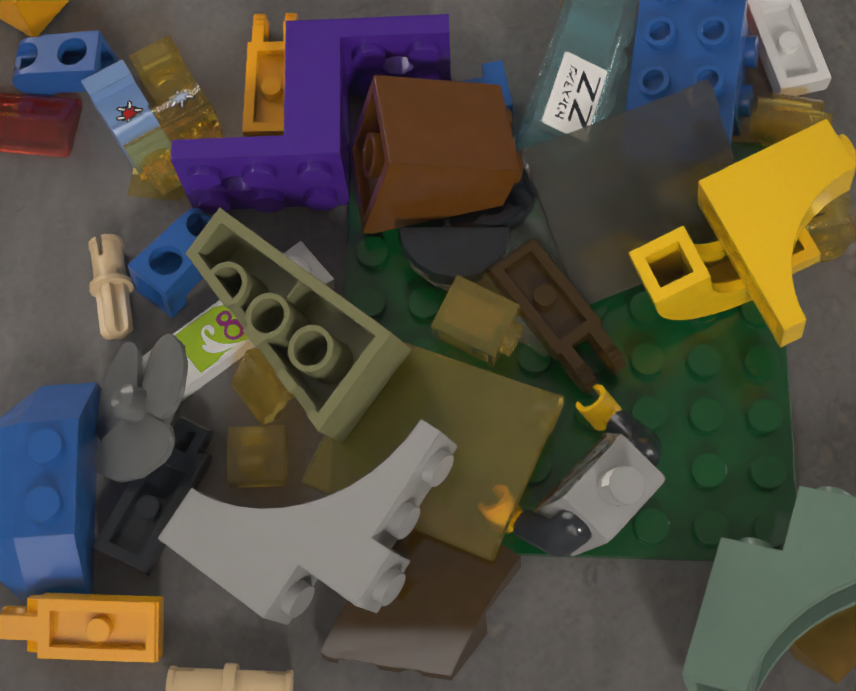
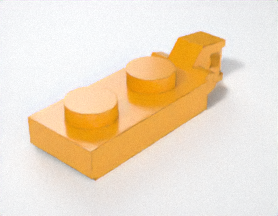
[0,593,164,663]

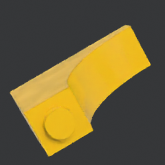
[698,119,856,348]

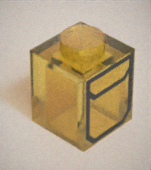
[431,275,525,366]

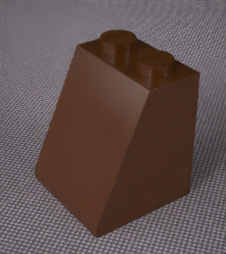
[349,75,523,234]

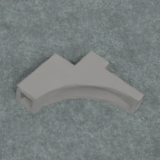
[158,419,458,625]

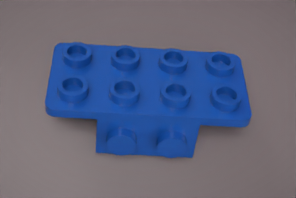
[620,0,759,165]

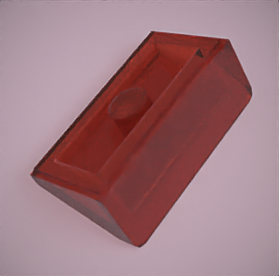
[0,92,83,158]

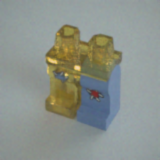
[81,35,225,194]

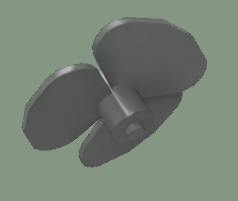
[94,334,188,483]

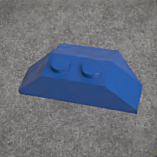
[0,382,100,605]

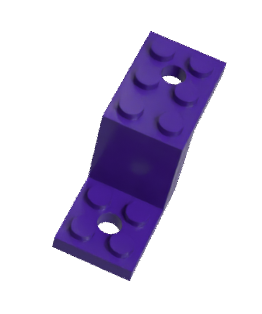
[171,14,451,215]

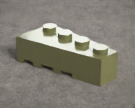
[185,208,412,443]

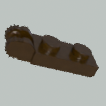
[487,238,626,394]

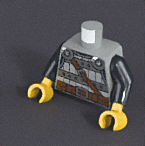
[478,384,666,557]

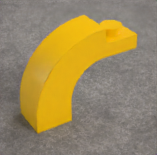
[628,226,821,320]

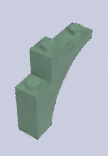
[682,486,856,691]

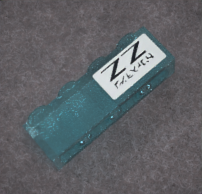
[514,0,639,180]

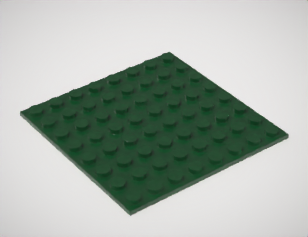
[331,139,797,561]

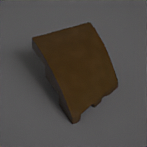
[320,496,521,681]

